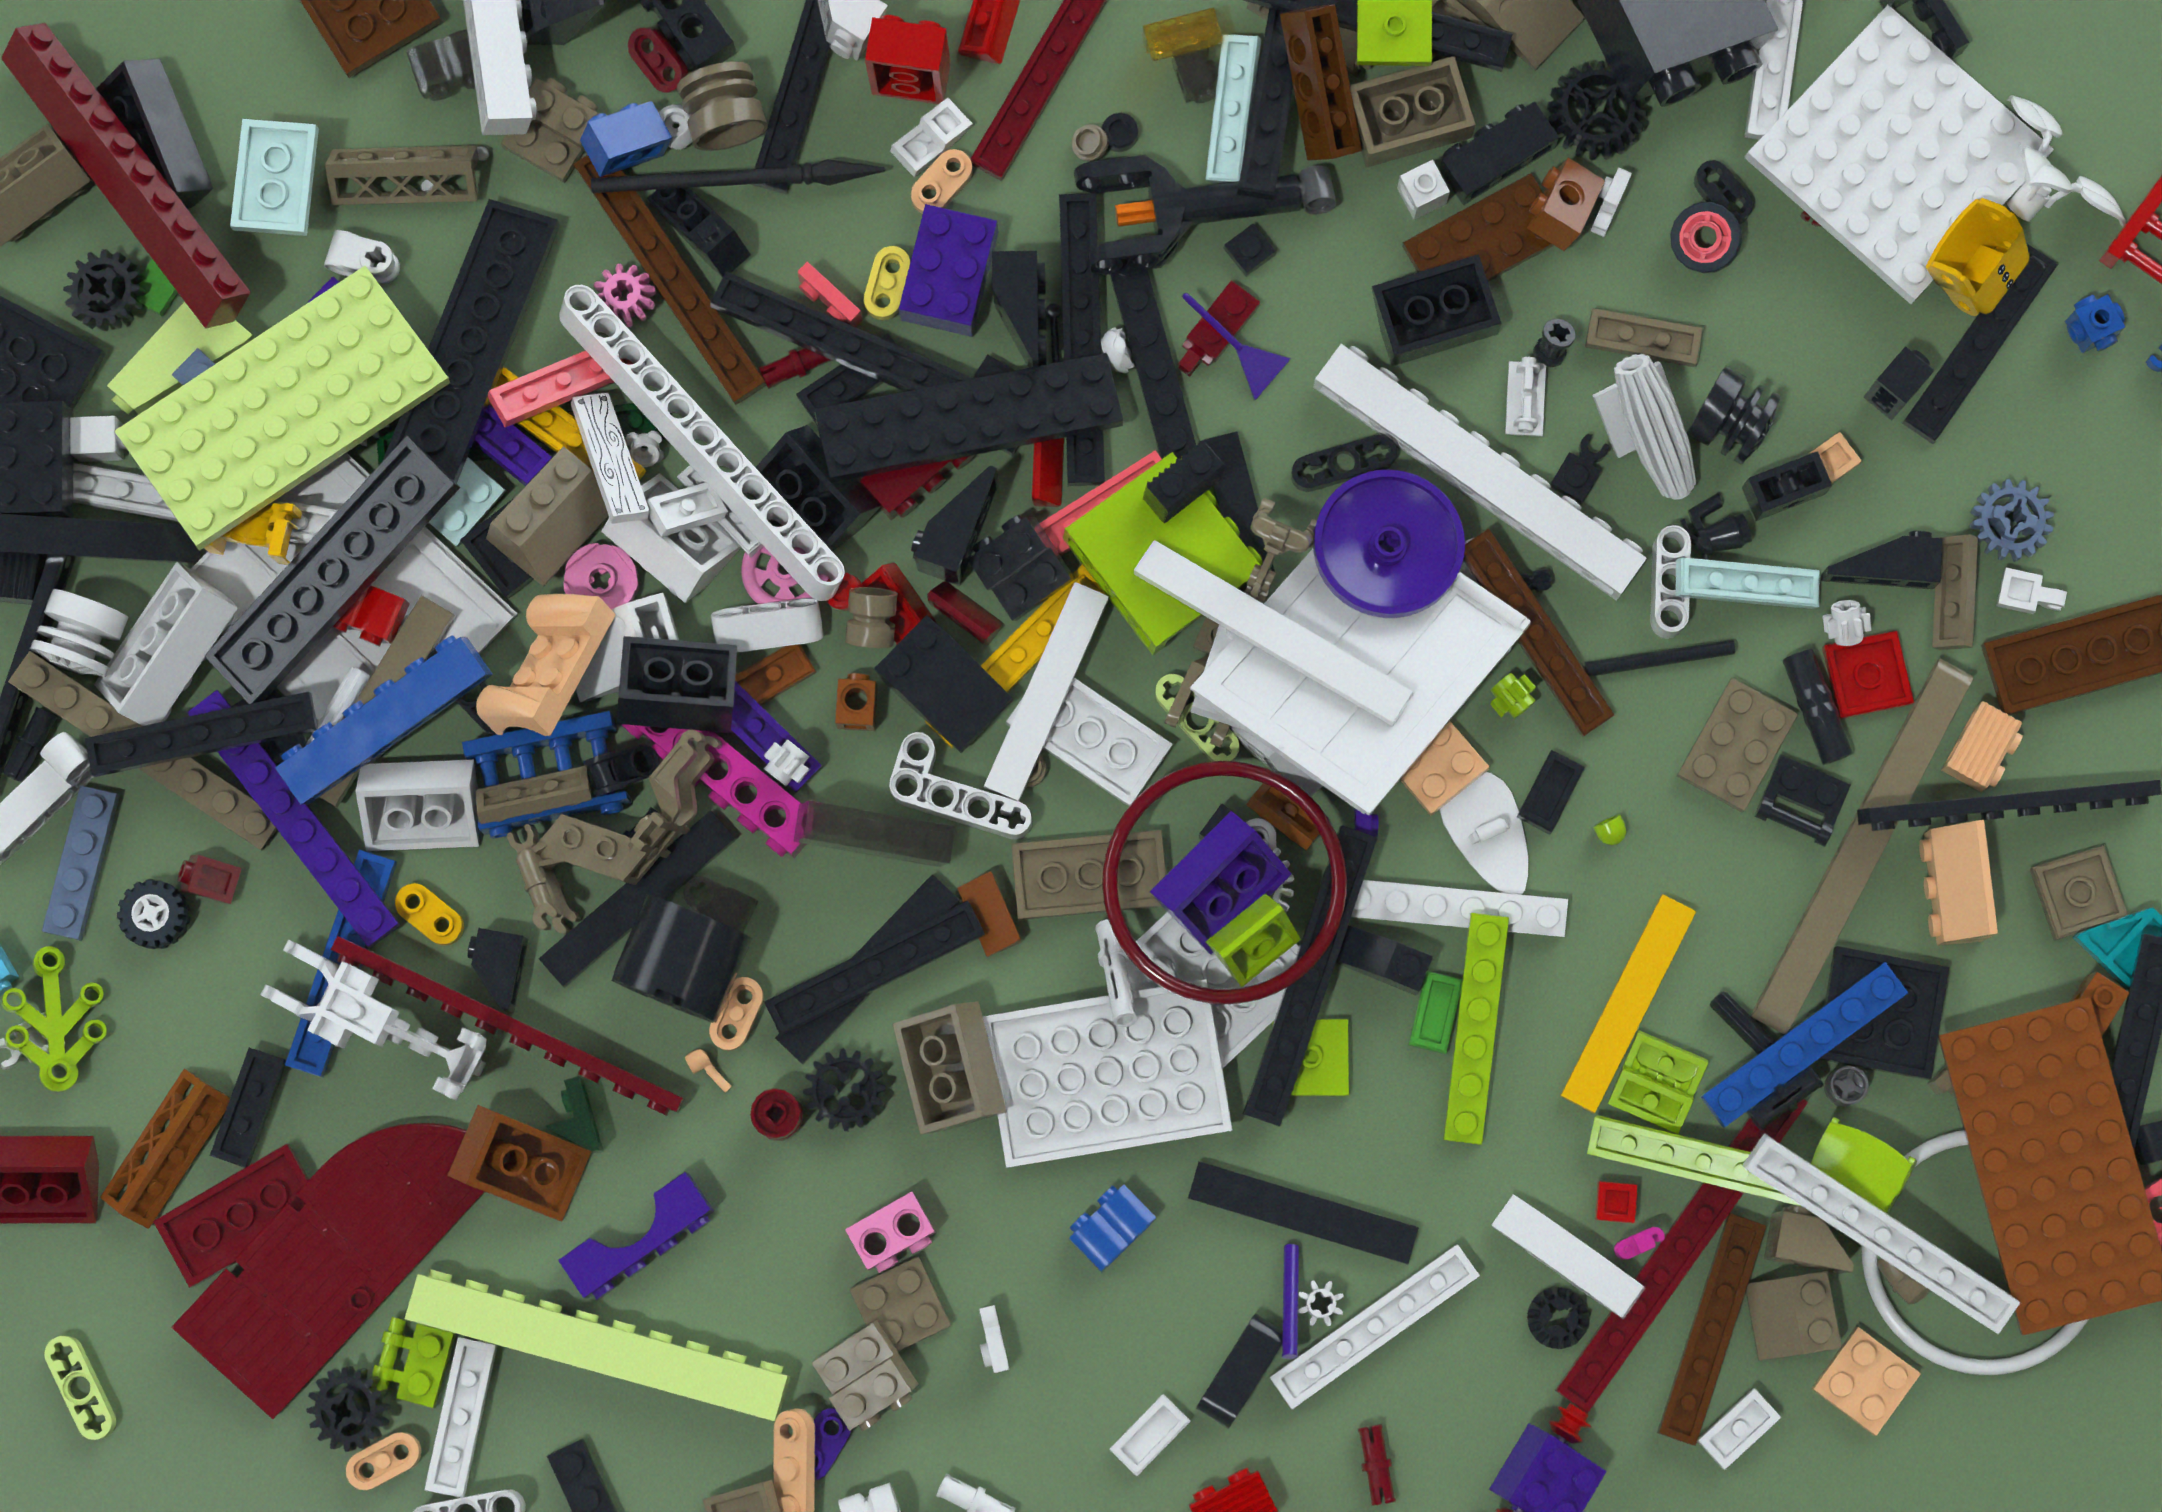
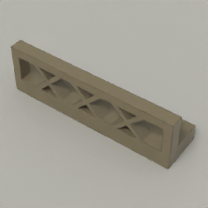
[325,145,479,205]

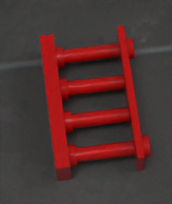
[2099,175,2162,284]

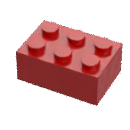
[865,15,951,105]

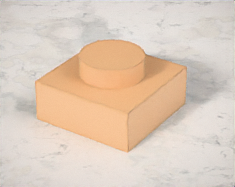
[1808,432,1862,484]

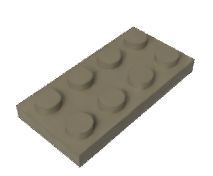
[1011,830,1166,920]

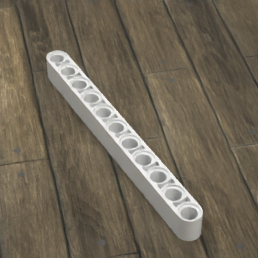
[559,285,845,601]

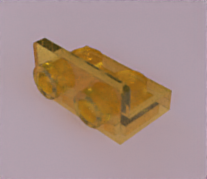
[1143,7,1223,61]

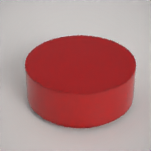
[827,573,863,611]

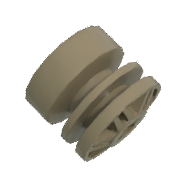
[677,61,768,151]

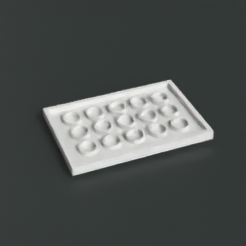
[983,979,1233,1168]

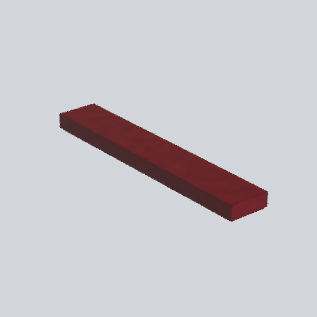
[970,0,1108,181]

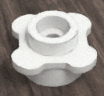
[625,431,664,467]

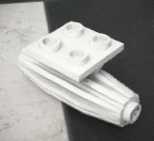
[1592,354,1696,500]

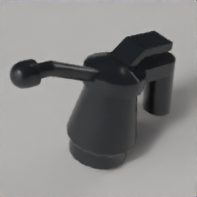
[1680,493,1752,560]

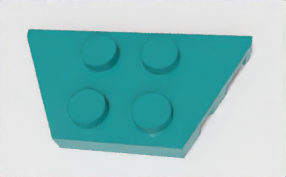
[2072,907,2162,991]

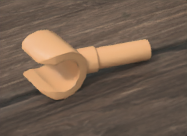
[685,1049,732,1093]

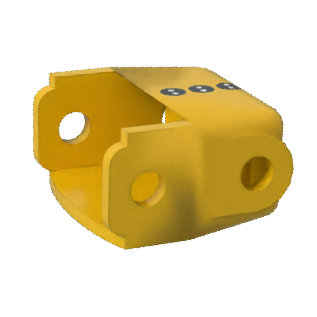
[1926,198,2030,316]

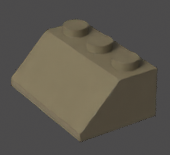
[0,123,91,246]
[486,446,609,587]

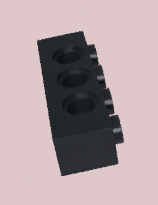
[639,0,737,70]

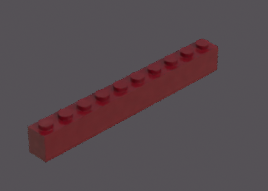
[1,23,251,329]

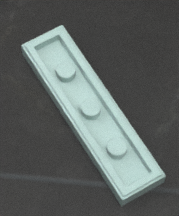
[1206,35,1261,183]
[1676,557,1820,609]

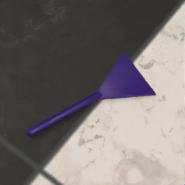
[1182,293,1290,400]

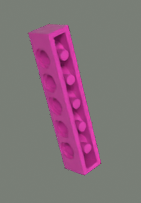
[621,724,823,859]

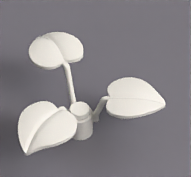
[2007,95,2126,226]

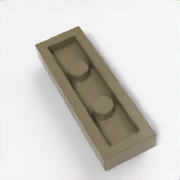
[1585,308,1703,367]
[1932,534,1978,650]
[476,766,592,824]

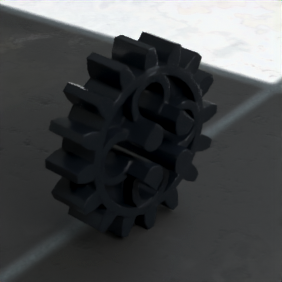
[803,1048,887,1132]

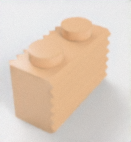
[1941,701,2023,792]

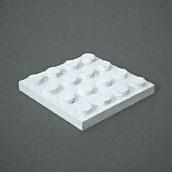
[1126,912,1299,1068]

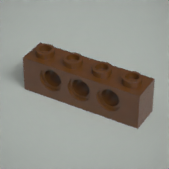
[1280,4,1362,160]

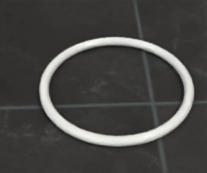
[1861,1130,2089,1375]

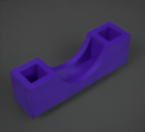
[558,1172,714,1300]

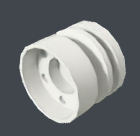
[30,589,128,677]

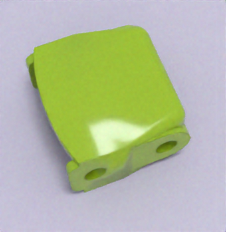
[1810,1117,1917,1215]

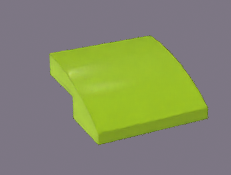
[1608,1030,1709,1134]

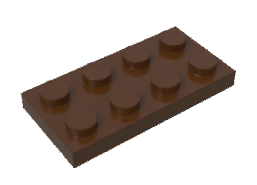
[1402,173,1554,282]

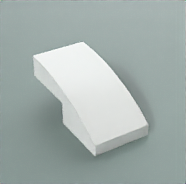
[890,98,972,177]

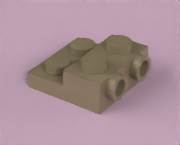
[500,78,599,183]
[812,1320,919,1431]

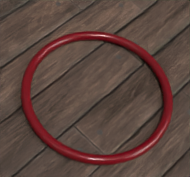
[1102,761,1347,1004]

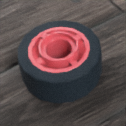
[1670,202,1742,273]

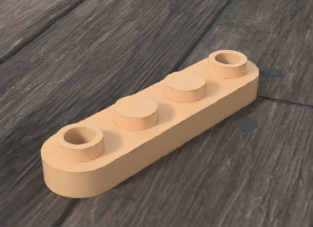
[773,1408,815,1512]

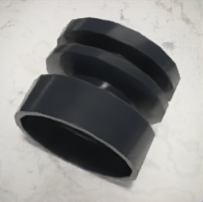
[1687,365,1781,465]

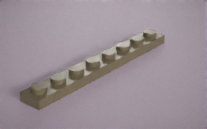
[8,651,277,851]

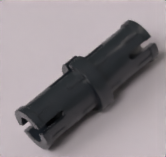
[1747,1066,1824,1131]

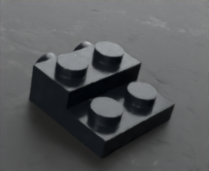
[967,515,1075,621]

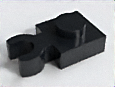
[1550,434,1609,505]

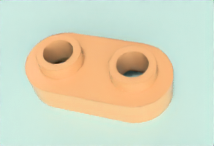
[911,149,973,214]
[709,977,764,1051]
[346,1432,421,1490]

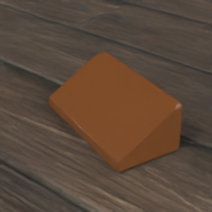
[957,871,1022,957]

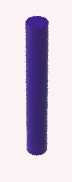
[1282,1244,1299,1359]

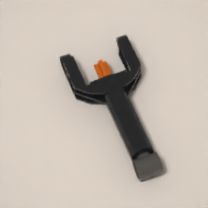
[1074,155,1336,275]

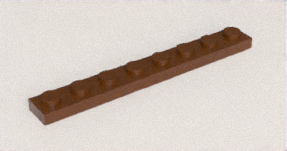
[574,155,766,405]

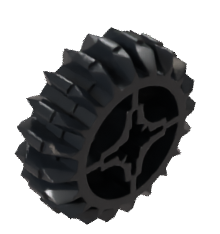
[1547,60,1647,161]

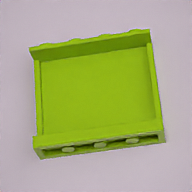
[1063,452,1263,655]

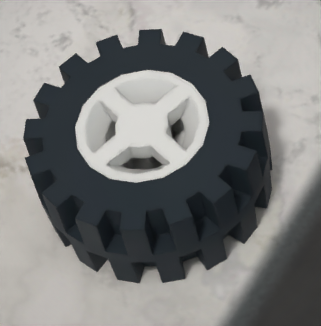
[117,880,190,949]

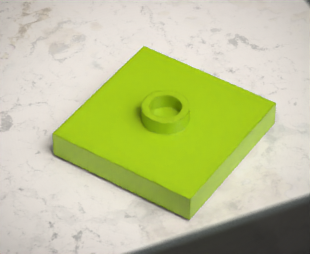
[1357,0,1432,66]
[1272,1019,1349,1096]

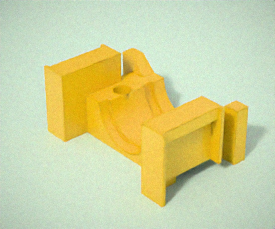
[204,503,302,565]

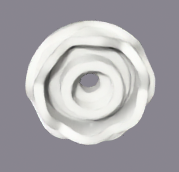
[659,104,692,150]
[1101,327,1135,373]

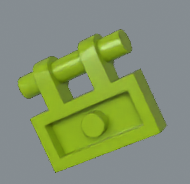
[371,1317,456,1408]

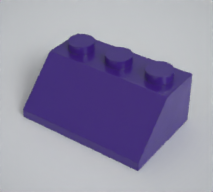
[1150,811,1292,955]

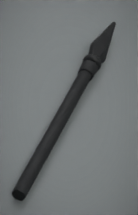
[591,159,886,193]

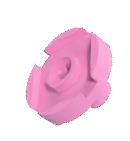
[563,543,639,609]

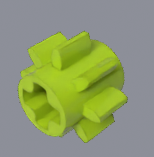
[1490,672,1536,719]

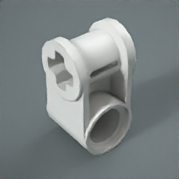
[324,230,400,283]

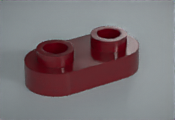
[628,27,689,93]

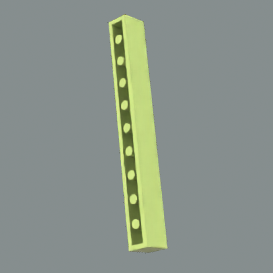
[405,1269,790,1421]

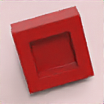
[1595,1181,1637,1224]

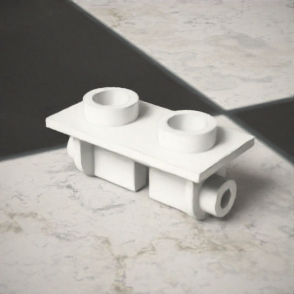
[1505,357,1546,436]

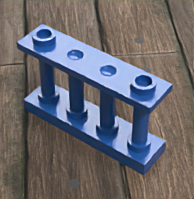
[462,711,631,839]

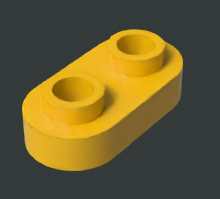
[395,883,464,946]

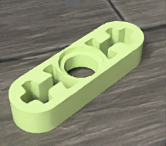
[1155,674,1239,762]
[44,1336,116,1440]

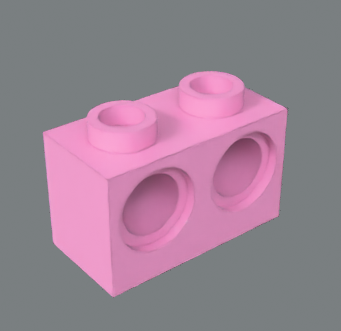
[845,1192,936,1273]

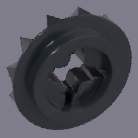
[1527,1287,1589,1349]

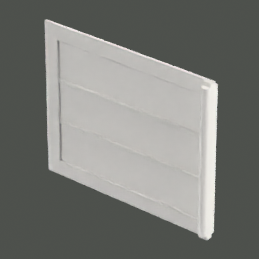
[190,452,518,764]
[1190,549,1531,815]

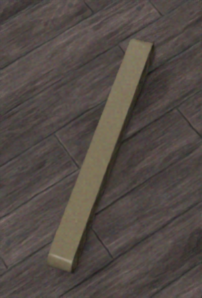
[1751,658,1973,1035]

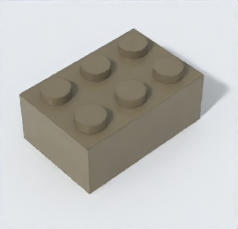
[1350,56,1476,168]
[893,1001,1007,1135]

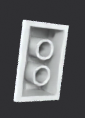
[601,473,741,603]
[356,759,479,851]

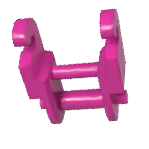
[1614,1227,1665,1260]

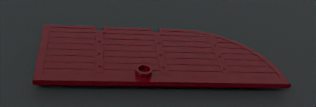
[171,1123,485,1420]

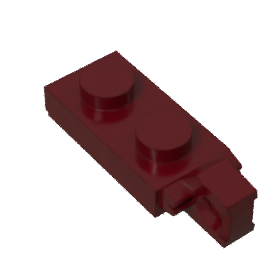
[1178,280,1260,377]

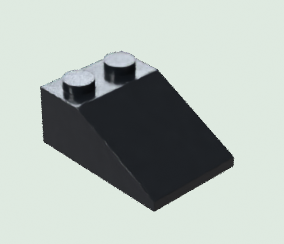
[911,466,999,586]
[874,615,1013,753]

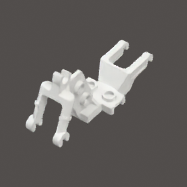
[260,940,487,1100]

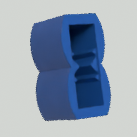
[1069,1185,1156,1273]

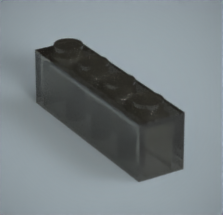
[793,800,956,867]

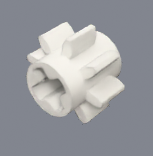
[1823,600,1872,646]
[764,739,810,786]
[1298,1280,1344,1327]

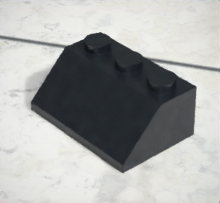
[1372,254,1502,366]
[755,425,881,552]
[616,636,737,733]

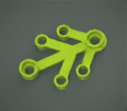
[1,946,107,1092]

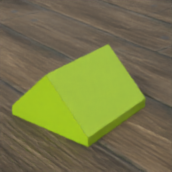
[1206,894,1301,987]

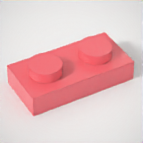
[797,262,863,327]

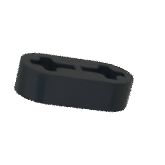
[1694,160,1753,224]

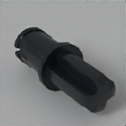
[3,707,58,782]

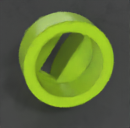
[1593,814,1626,845]

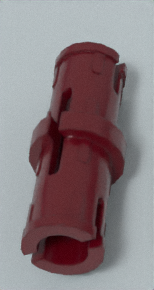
[759,348,833,389]
[1358,1424,1396,1506]

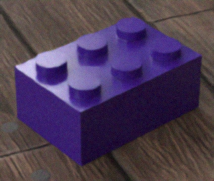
[899,204,999,337]

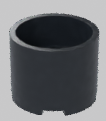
[611,895,752,1023]

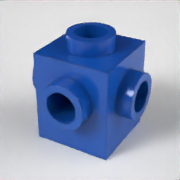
[2065,295,2125,353]

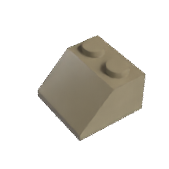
[1764,1205,1854,1274]
[1746,1271,1842,1361]

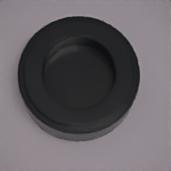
[1102,113,1138,152]

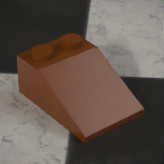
[448,1105,591,1222]

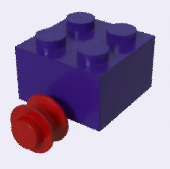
[1489,1403,1607,1512]

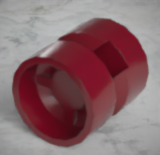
[750,1088,804,1141]

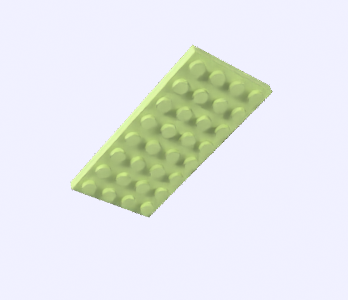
[115,266,450,551]

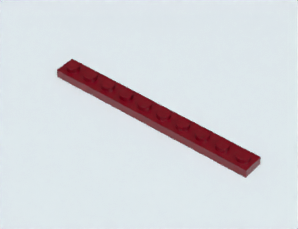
[331,936,685,1116]
[1555,1085,1808,1414]

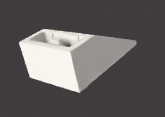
[576,592,679,703]

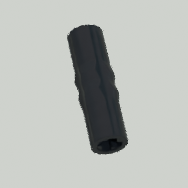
[1782,649,1853,765]

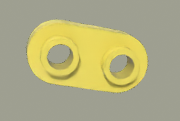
[864,246,910,320]

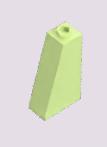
[107,302,255,415]

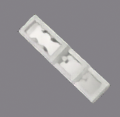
[1492,1194,1645,1319]

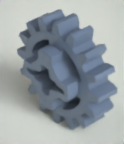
[1970,479,2054,562]

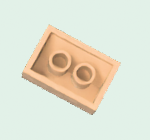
[1919,820,1998,946]

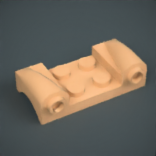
[476,594,616,736]

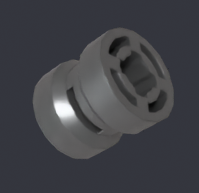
[1824,1066,1869,1107]

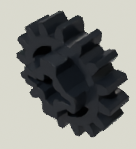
[63,249,146,332]
[306,1366,392,1452]

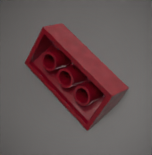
[0,1136,99,1224]

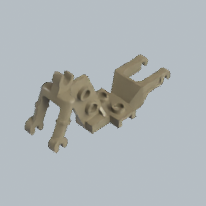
[1165,498,1317,748]
[507,729,722,934]

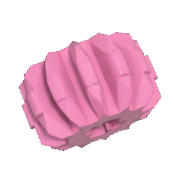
[594,264,656,327]

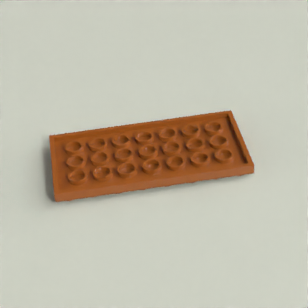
[1938,997,2162,1335]

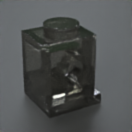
[1172,40,1218,104]

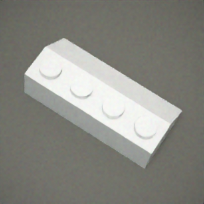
[94,562,238,726]

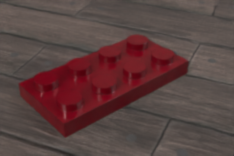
[153,1144,309,1288]

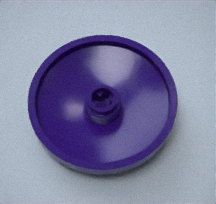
[1313,470,1465,618]

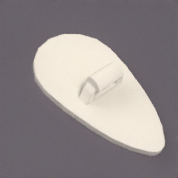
[1440,772,1528,895]

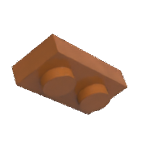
[1246,783,1320,850]

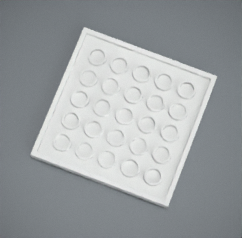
[1744,5,2054,304]

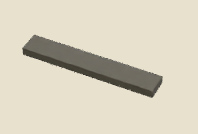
[320,595,455,808]

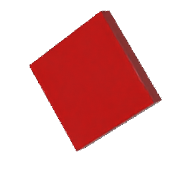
[1822,631,1914,720]

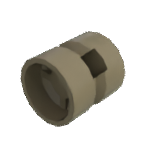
[845,587,898,648]

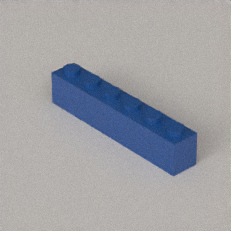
[275,635,493,805]

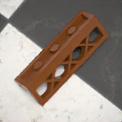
[100,1069,230,1229]

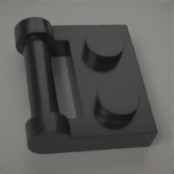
[1754,755,1851,847]

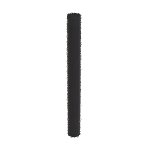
[1584,640,1735,677]

